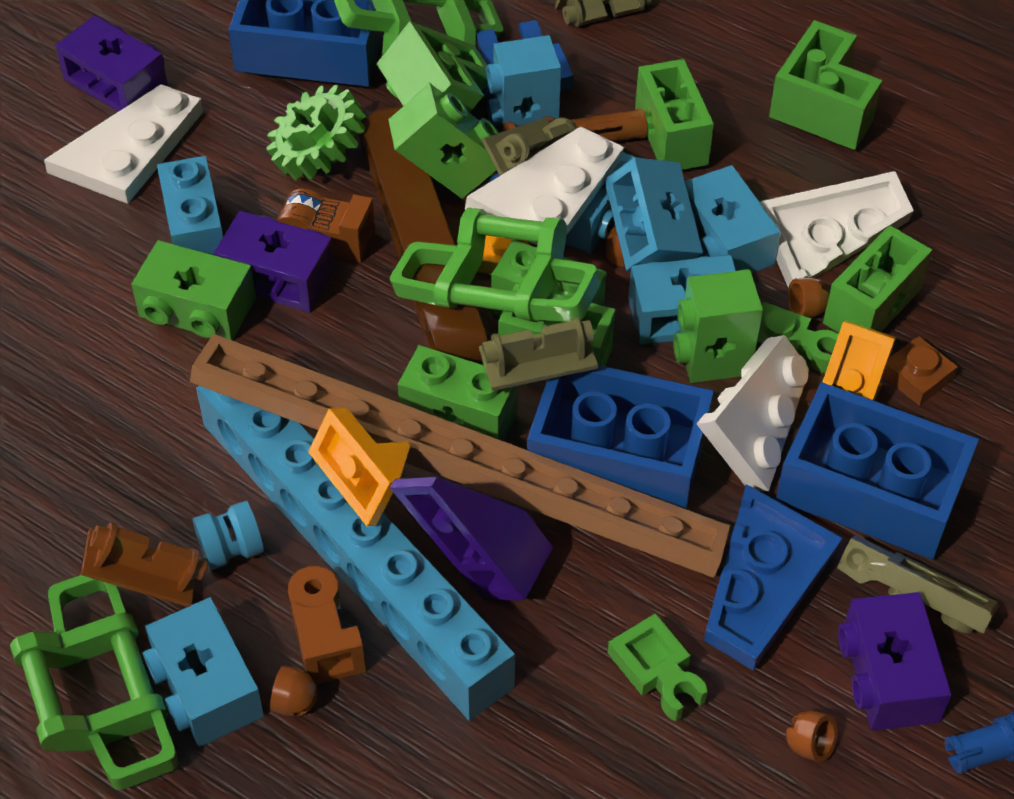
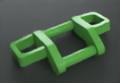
[334,0,504,56]
[390,208,600,322]
[10,575,179,790]

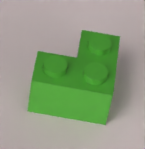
[769,20,883,150]
[377,21,488,113]

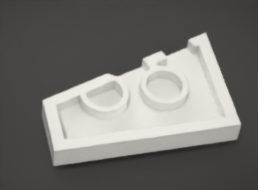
[44,84,203,204]
[465,127,624,245]
[760,171,914,288]
[697,335,810,492]

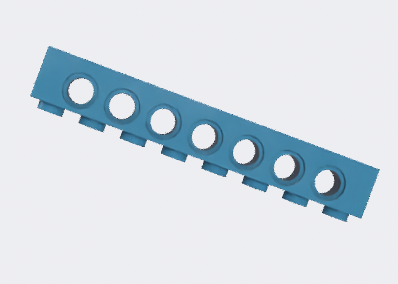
[196,386,515,721]

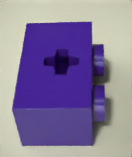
[55,15,168,112]
[213,211,335,313]
[838,592,951,731]

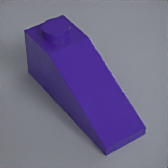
[390,477,553,600]

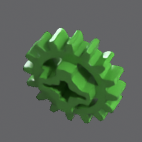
[266,85,366,180]

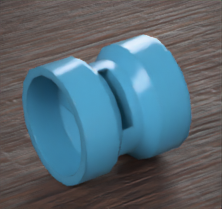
[193,501,264,571]

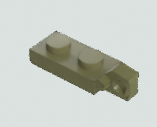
[837,535,999,634]

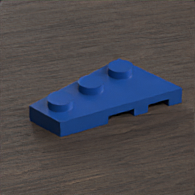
[704,484,842,671]

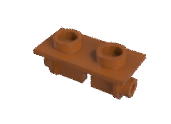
[81,523,207,607]

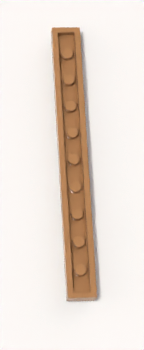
[189,334,730,578]

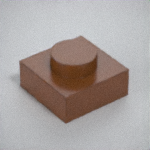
[883,336,958,406]

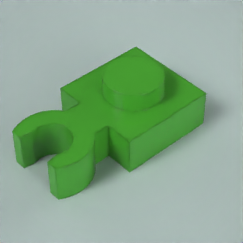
[755,302,839,373]
[607,614,708,721]

